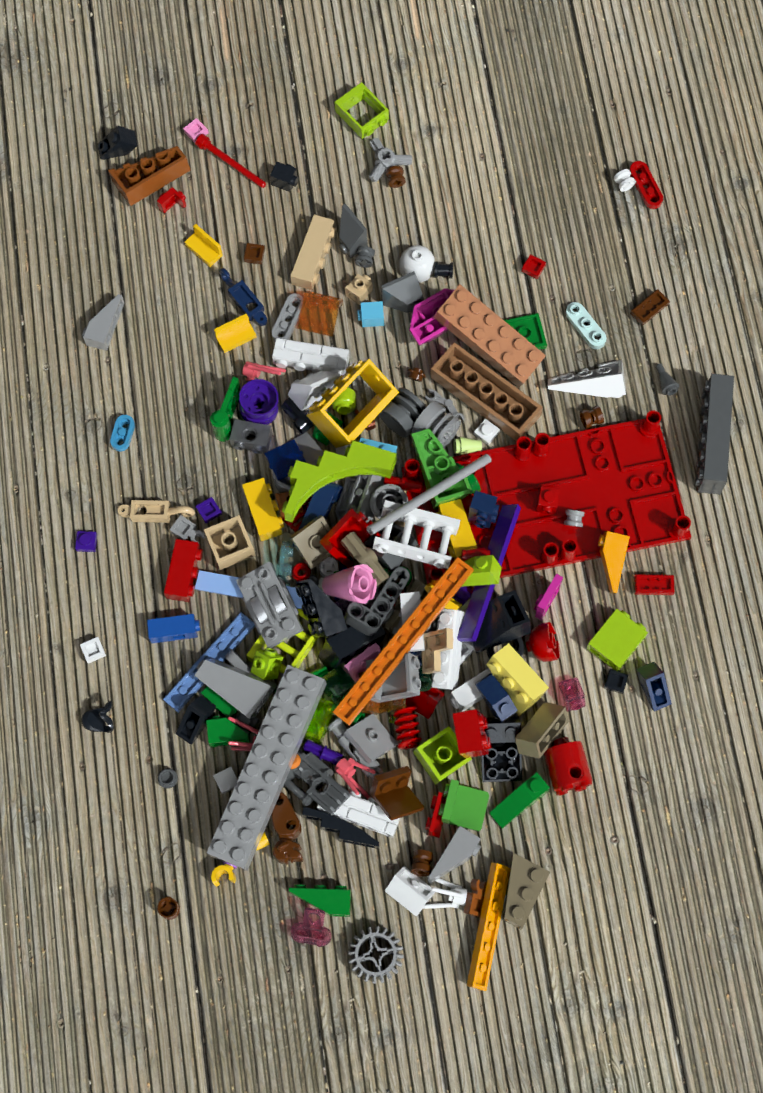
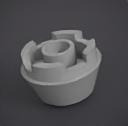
[370,484,408,519]

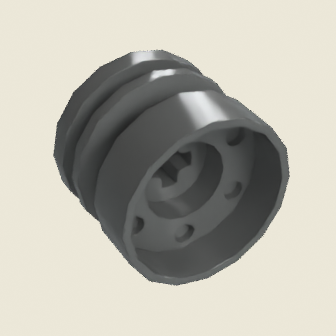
[379,387,426,438]

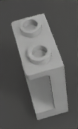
[366,653,421,703]

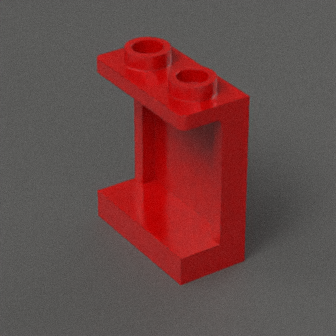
[319,508,381,568]

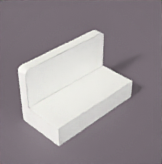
[385,866,435,916]

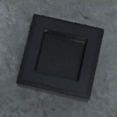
[604,669,629,694]

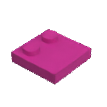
[534,573,563,621]

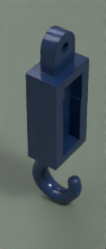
[219,267,267,326]

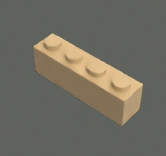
[291,214,337,290]

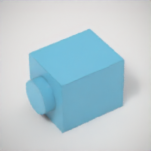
[358,301,384,327]

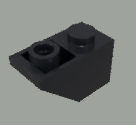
[97,126,138,160]

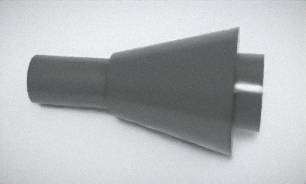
[655,363,680,396]

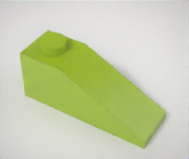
[446,555,502,587]

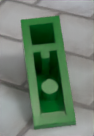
[489,772,550,829]

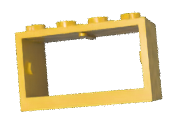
[306,359,399,448]

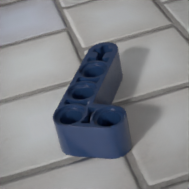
[293,482,343,547]

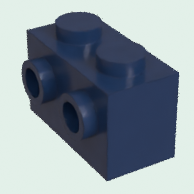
[468,491,500,529]

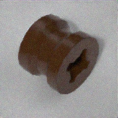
[386,166,406,188]

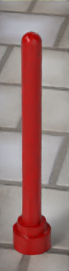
[195,134,266,188]

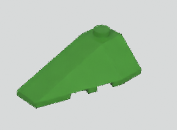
[411,429,472,510]

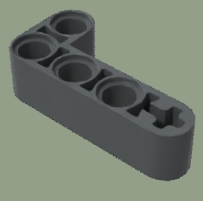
[344,567,410,636]

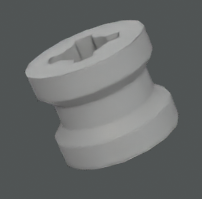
[564,509,585,527]

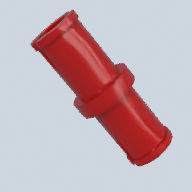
[384,476,424,494]

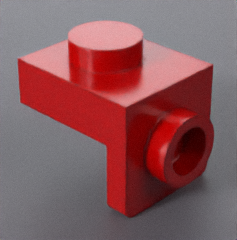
[157,187,186,213]

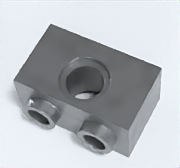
[229,419,273,454]

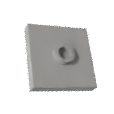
[344,714,398,764]

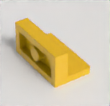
[184,224,223,267]
[214,314,257,353]

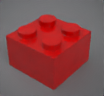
[452,709,491,758]

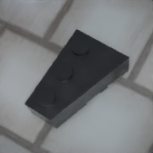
[318,622,386,675]

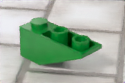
[289,885,351,917]

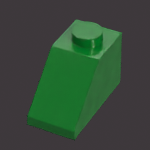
[206,716,250,748]

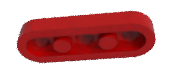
[630,161,663,209]

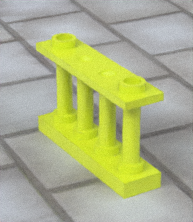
[246,609,319,674]

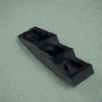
[302,807,380,849]

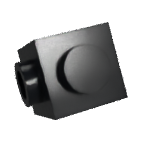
[270,162,299,192]

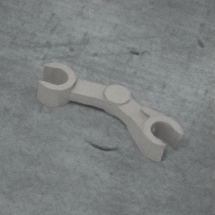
[425,389,464,423]

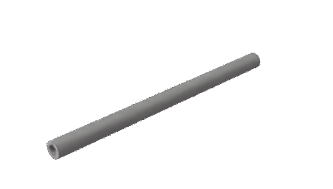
[367,454,491,535]

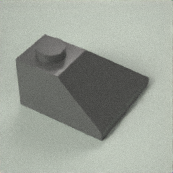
[339,204,368,258]
[381,271,424,313]

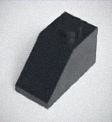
[176,695,216,745]

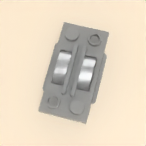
[236,562,304,648]

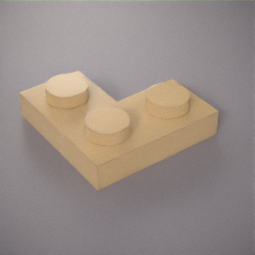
[422,628,454,674]

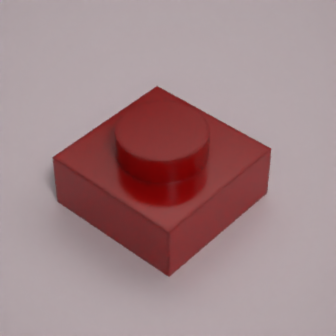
[521,254,546,279]

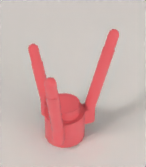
[242,361,286,381]
[228,717,259,751]
[335,758,376,799]

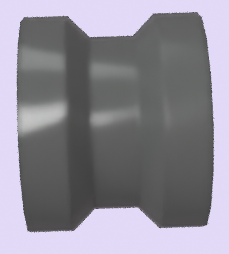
[355,246,375,268]

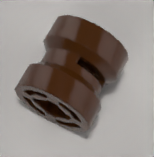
[580,405,604,429]
[411,849,433,877]
[157,897,180,920]

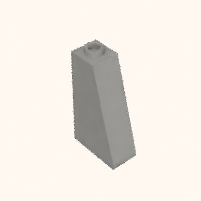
[194,658,277,719]

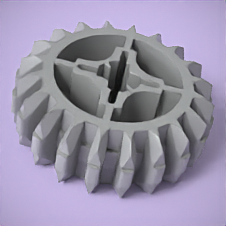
[348,926,404,984]

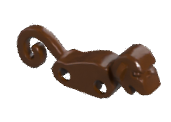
[272,792,304,865]

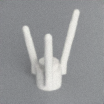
[423,876,467,909]

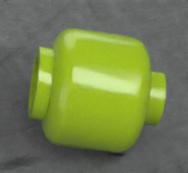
[332,387,356,415]

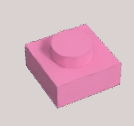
[183,118,209,143]

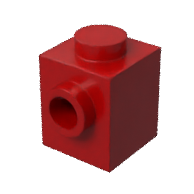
[536,486,560,514]

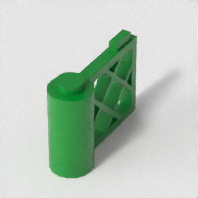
[210,377,241,442]

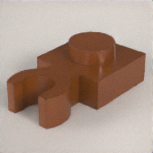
[463,879,487,918]

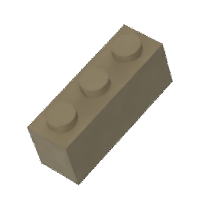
[515,702,569,759]

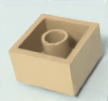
[204,515,256,570]

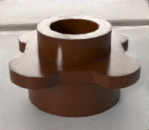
[407,367,426,382]

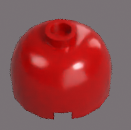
[526,622,560,662]

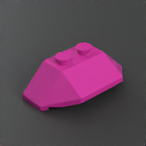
[409,288,472,346]

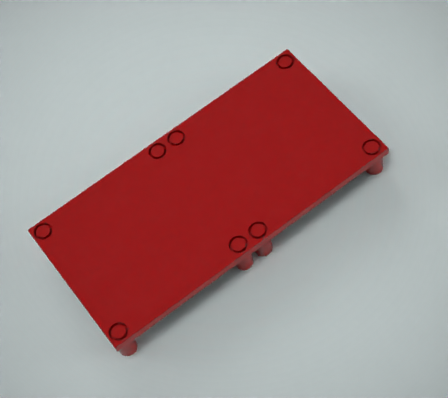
[401,410,691,586]

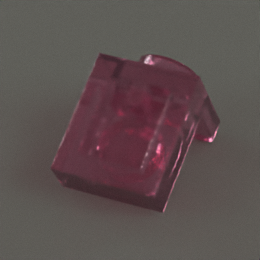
[558,677,586,712]

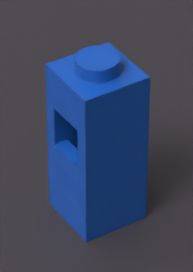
[147,614,201,643]

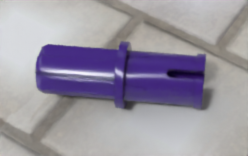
[303,740,343,765]

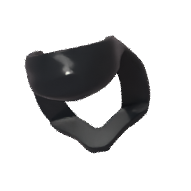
[81,701,114,733]

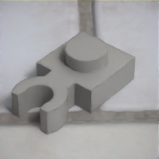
[169,515,205,545]

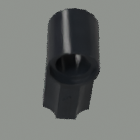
[281,397,315,434]

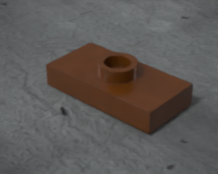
[630,289,670,326]

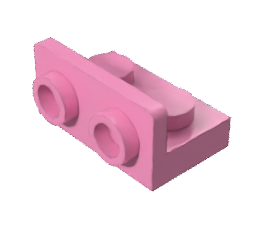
[343,643,381,683]

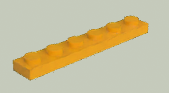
[466,863,510,991]

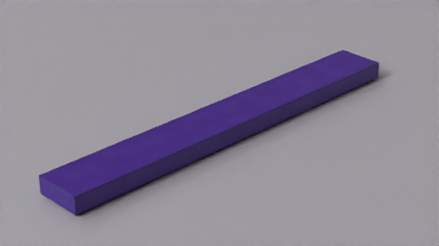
[457,504,521,642]

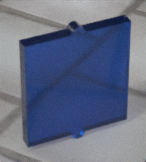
[264,440,306,481]

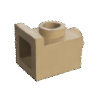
[345,274,373,305]

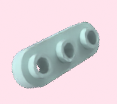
[566,302,606,349]

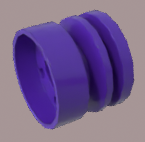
[239,379,278,425]

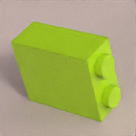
[586,609,648,671]

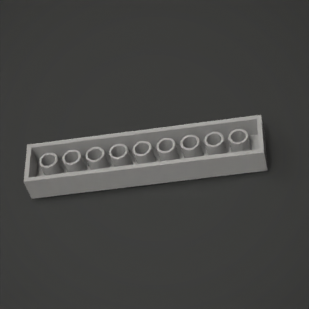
[207,665,327,871]

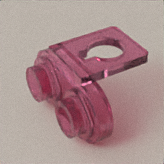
[290,907,332,947]

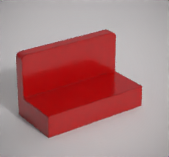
[397,678,445,719]

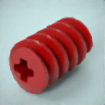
[393,706,422,750]

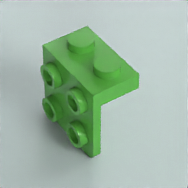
[439,779,489,831]

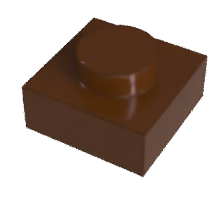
[244,243,265,265]

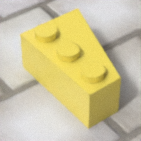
[486,643,549,717]

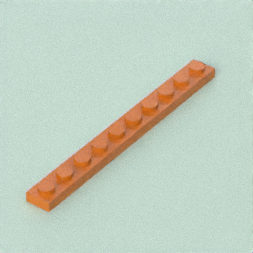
[333,557,474,725]

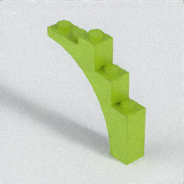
[282,441,397,522]

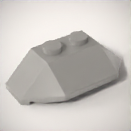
[335,475,384,522]

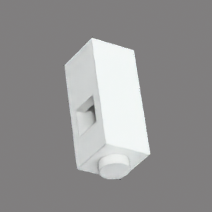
[450,668,491,712]

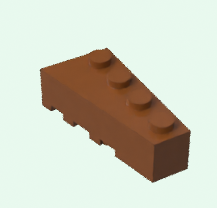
[108,146,191,206]

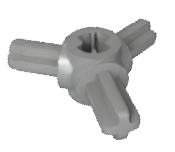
[369,137,412,182]

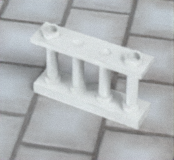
[372,500,461,569]

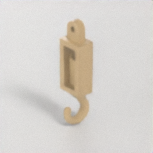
[118,500,195,523]

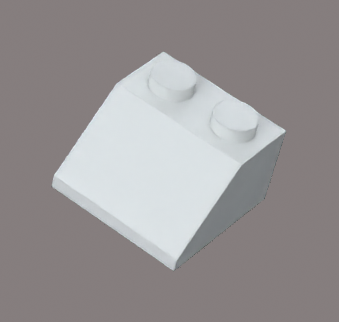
[288,371,340,411]

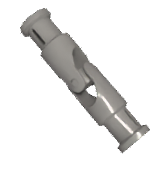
[327,718,384,780]

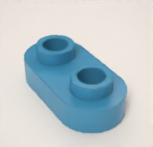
[110,415,135,452]

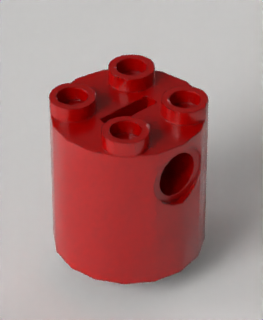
[544,737,593,796]

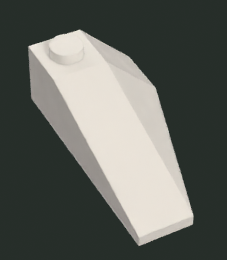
[548,360,626,398]

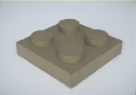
[290,515,331,569]

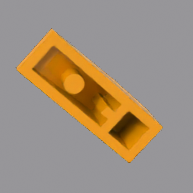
[598,531,630,594]

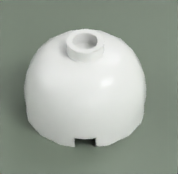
[400,245,435,283]

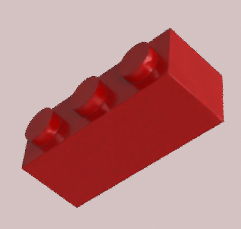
[164,539,203,602]

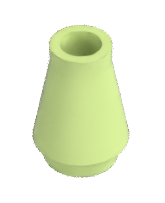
[453,437,482,455]

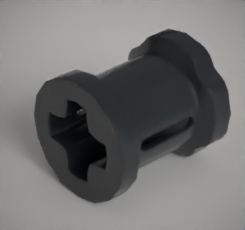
[434,261,454,279]

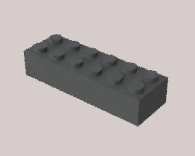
[695,373,734,495]

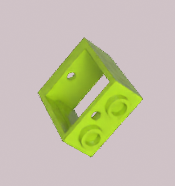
[335,82,389,139]

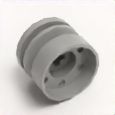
[412,401,461,448]

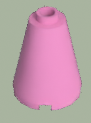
[322,564,377,604]

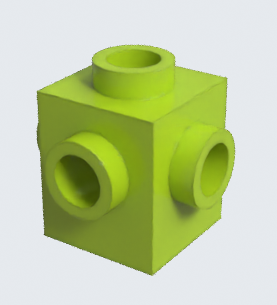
[250,648,283,680]

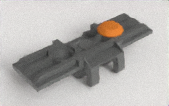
[283,750,351,816]

